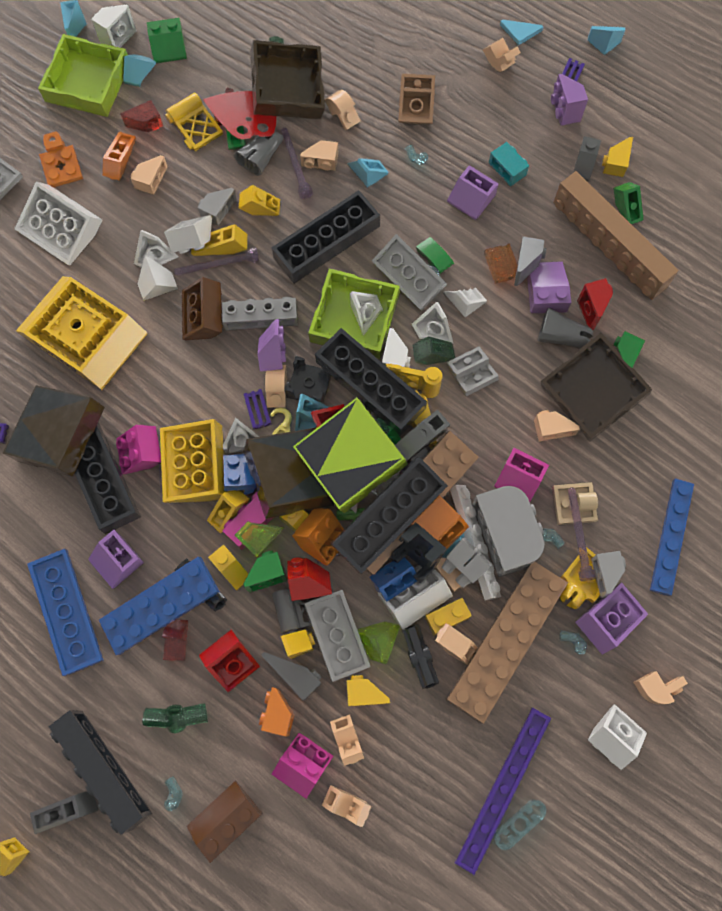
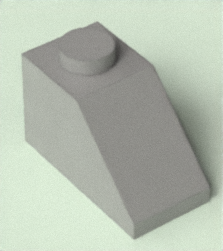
[198,188,237,226]
[591,551,626,598]

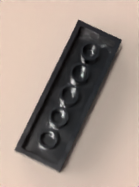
[271,190,380,284]
[315,328,427,436]
[75,422,141,535]
[330,457,448,574]
[48,710,153,835]

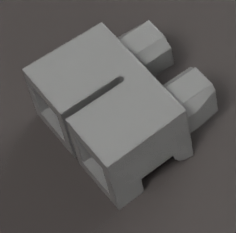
[442,537,492,588]

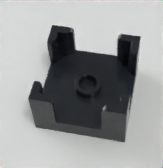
[285,356,331,404]
[390,522,447,583]

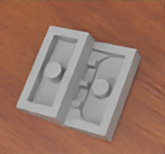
[447,346,499,396]

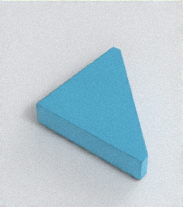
[500,20,543,45]

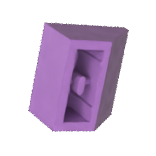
[551,74,588,125]
[447,165,498,220]
[258,319,286,371]
[88,530,144,589]

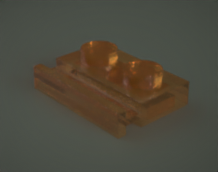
[484,243,517,284]

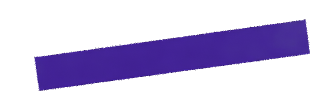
[455,708,551,875]

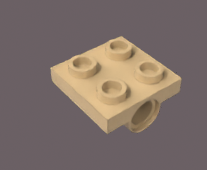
[552,482,598,525]

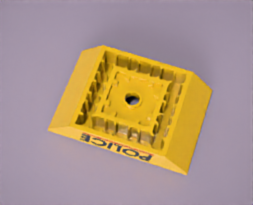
[16,276,148,390]

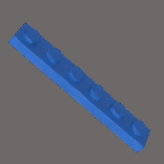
[650,479,694,596]

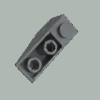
[395,410,450,461]

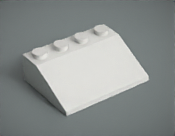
[15,182,102,265]

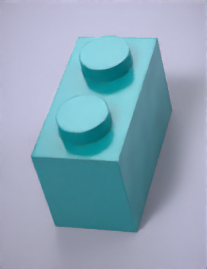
[489,142,529,187]

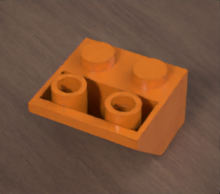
[411,495,469,550]
[292,508,344,566]
[259,687,295,737]

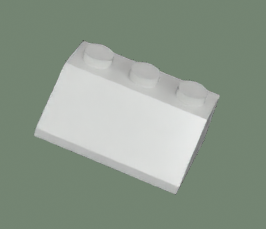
[378,565,453,630]

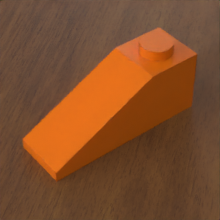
[102,132,136,181]

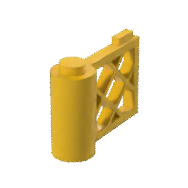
[165,92,223,151]
[386,363,442,398]

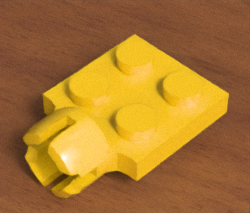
[559,547,600,609]

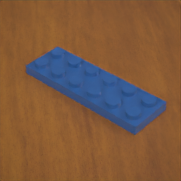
[27,549,104,677]
[99,557,220,655]

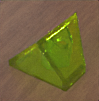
[234,521,285,558]
[357,621,400,664]

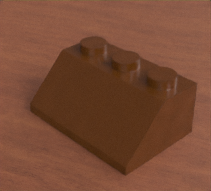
[182,277,223,341]
[187,781,263,863]

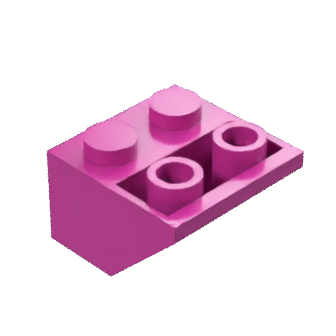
[116,425,161,474]
[494,448,549,502]
[272,733,333,799]

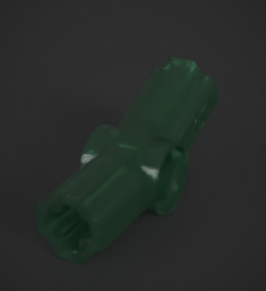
[142,703,208,733]

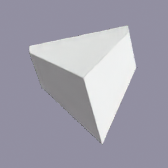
[134,230,179,267]
[138,255,178,301]
[443,288,487,317]
[350,292,383,336]
[412,302,453,344]
[223,418,259,455]

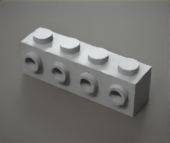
[222,297,298,330]

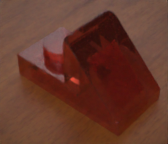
[162,620,188,661]

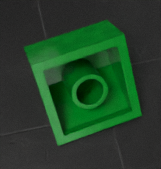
[146,17,187,63]
[243,551,287,593]

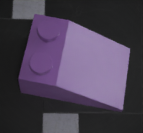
[527,262,571,313]
[576,583,648,654]

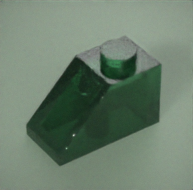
[412,336,455,365]

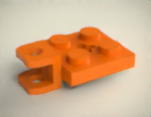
[39,131,84,188]

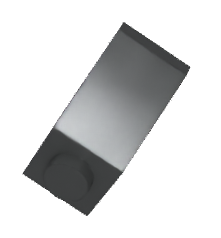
[573,136,601,182]

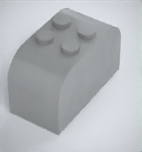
[472,486,544,577]

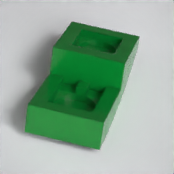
[226,126,246,150]
[416,237,454,274]

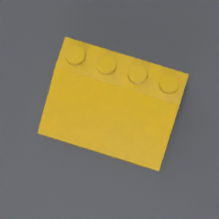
[160,419,226,503]

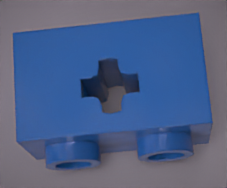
[369,557,417,602]

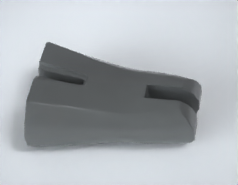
[234,127,284,176]
[537,308,594,349]

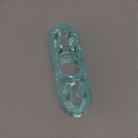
[494,800,546,850]

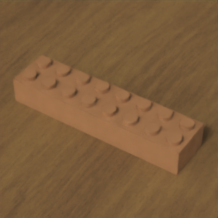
[553,171,679,300]
[366,431,479,575]
[446,562,568,724]

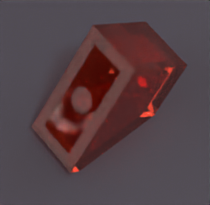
[120,100,163,133]

